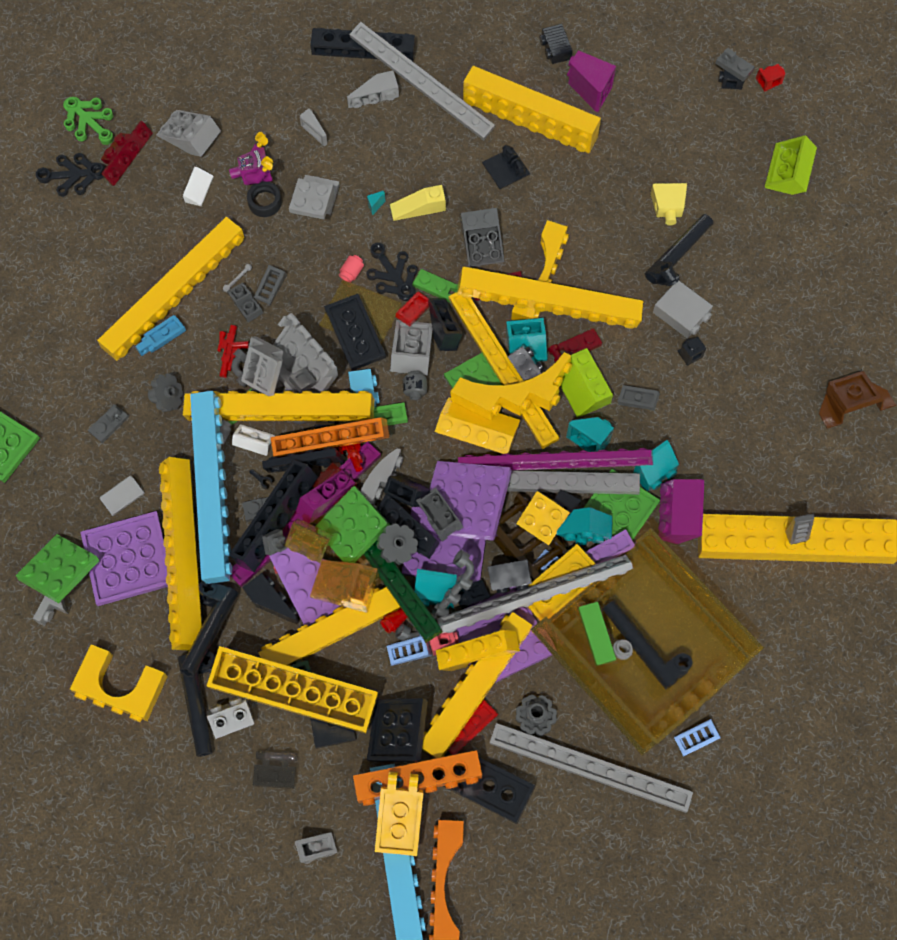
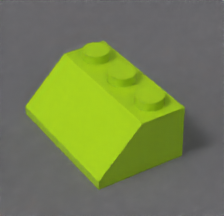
[765,135,817,195]
[560,348,613,418]

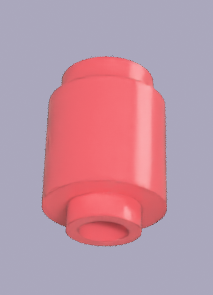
[339,255,364,283]

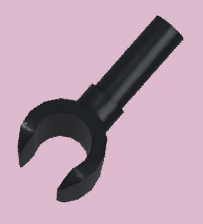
[249,469,272,490]

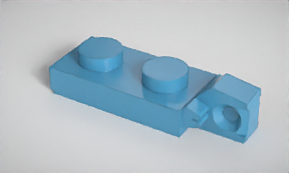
[135,315,186,356]

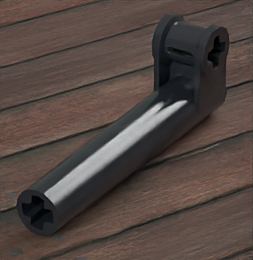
[645,214,713,286]
[179,581,238,677]
[603,600,693,690]
[178,651,216,757]

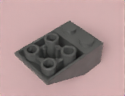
[459,208,504,267]

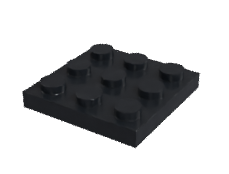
[367,698,428,762]

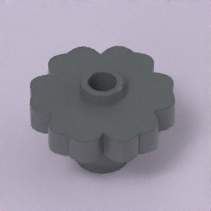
[148,373,183,412]
[377,523,418,564]
[515,695,557,737]

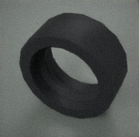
[247,181,282,217]

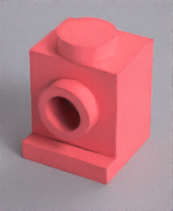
[429,631,459,656]

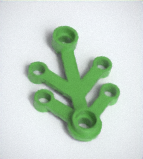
[63,97,114,145]

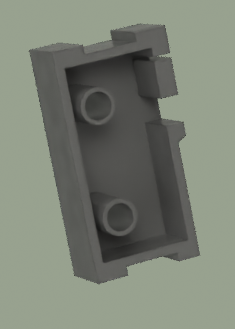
[416,487,464,542]

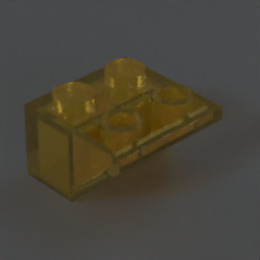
[285,518,333,563]

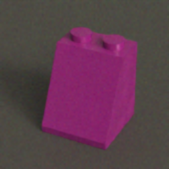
[567,50,616,112]

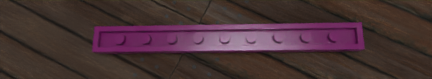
[230,442,381,588]
[458,448,653,470]

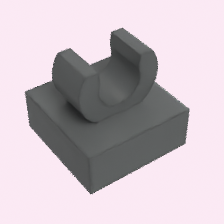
[289,367,316,393]
[262,529,287,556]

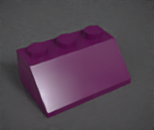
[658,479,704,544]

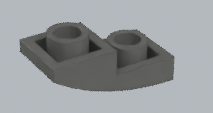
[227,282,263,322]

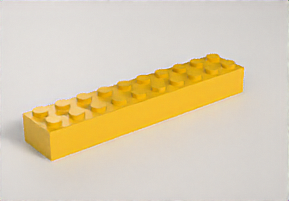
[698,514,897,564]

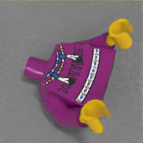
[229,132,273,185]

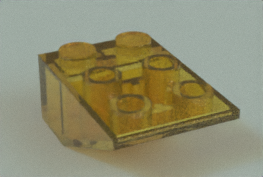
[310,560,379,613]

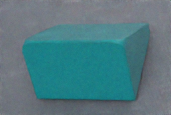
[367,191,386,215]

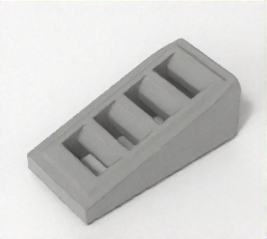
[300,108,327,146]

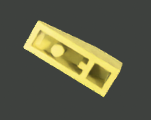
[390,185,446,221]

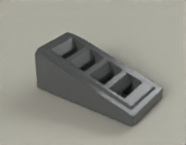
[254,265,287,305]
[785,514,814,545]

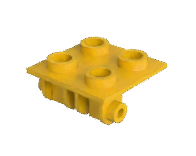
[516,491,570,545]

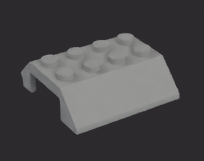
[273,313,338,393]

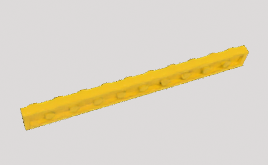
[449,292,559,449]

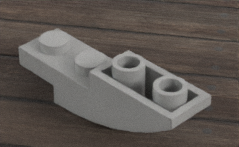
[361,448,404,508]

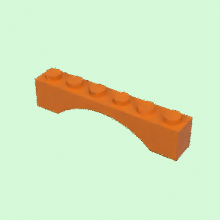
[429,820,464,940]

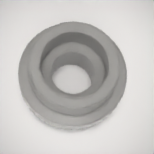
[613,640,633,660]

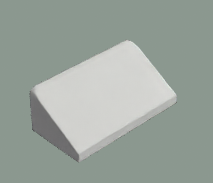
[183,167,213,207]
[232,424,275,456]

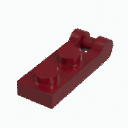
[548,328,602,363]

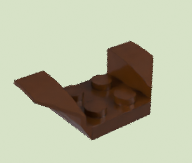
[819,371,896,429]

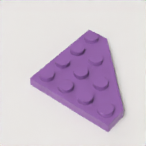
[269,547,375,626]

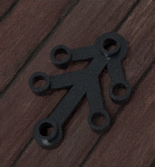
[36,153,105,197]
[366,242,418,301]

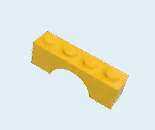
[435,630,520,671]

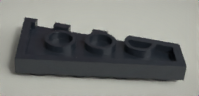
[262,447,347,473]
[377,494,439,559]

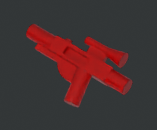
[217,325,249,378]
[337,443,363,472]

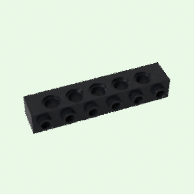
[310,28,415,62]
[229,460,318,572]

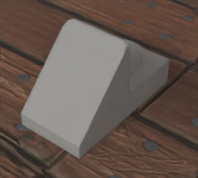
[33,596,68,626]
[295,832,338,864]

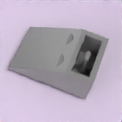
[156,110,221,157]

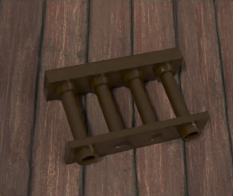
[493,493,568,582]

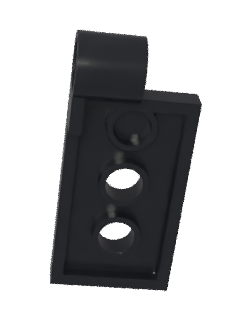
[435,757,536,824]

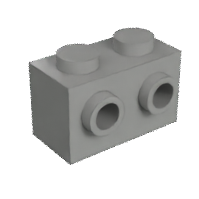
[207,697,254,739]

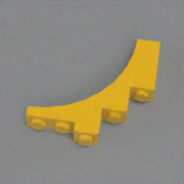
[451,352,572,421]

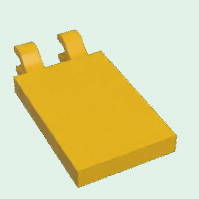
[375,771,423,856]

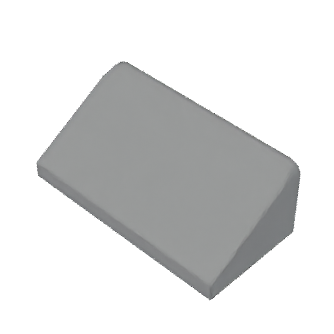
[99,476,145,516]

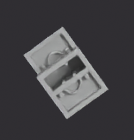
[289,175,340,219]
[241,336,283,396]

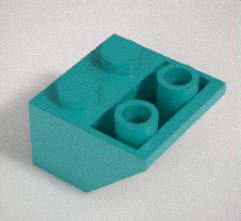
[506,318,547,362]
[557,507,612,545]

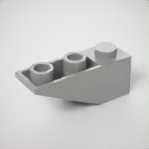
[347,71,399,108]

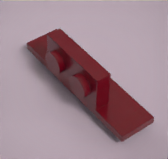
[101,121,153,186]

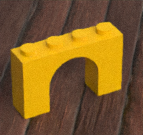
[70,645,168,722]

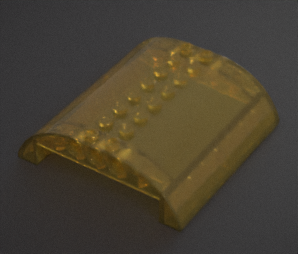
[531,528,764,756]

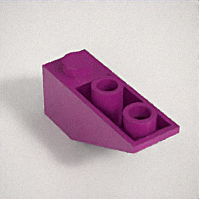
[296,470,355,524]

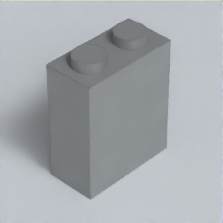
[653,281,713,339]

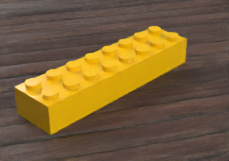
[463,66,601,153]
[207,646,378,734]

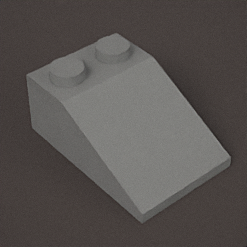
[390,320,432,375]

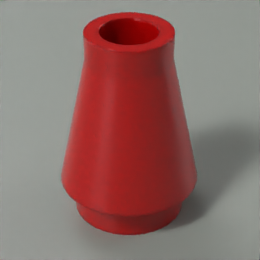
[380,608,407,634]

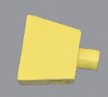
[651,183,687,225]

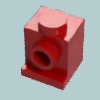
[756,64,785,91]

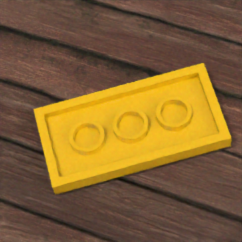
[527,544,596,626]

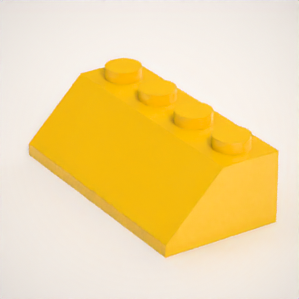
[435,397,521,454]

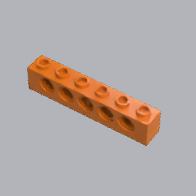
[270,417,390,457]
[353,750,482,806]

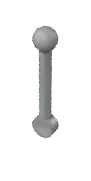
[223,264,252,292]

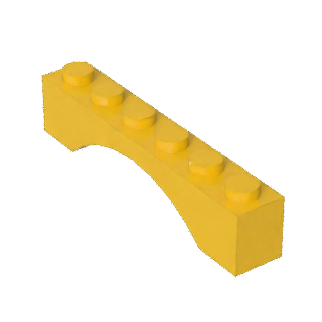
[511,220,569,321]

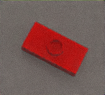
[395,291,429,327]

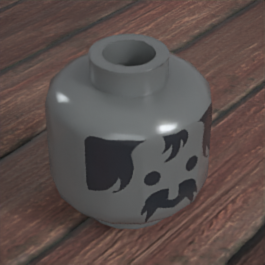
[403,371,427,400]

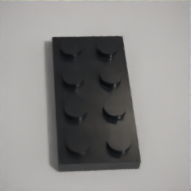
[324,294,386,371]

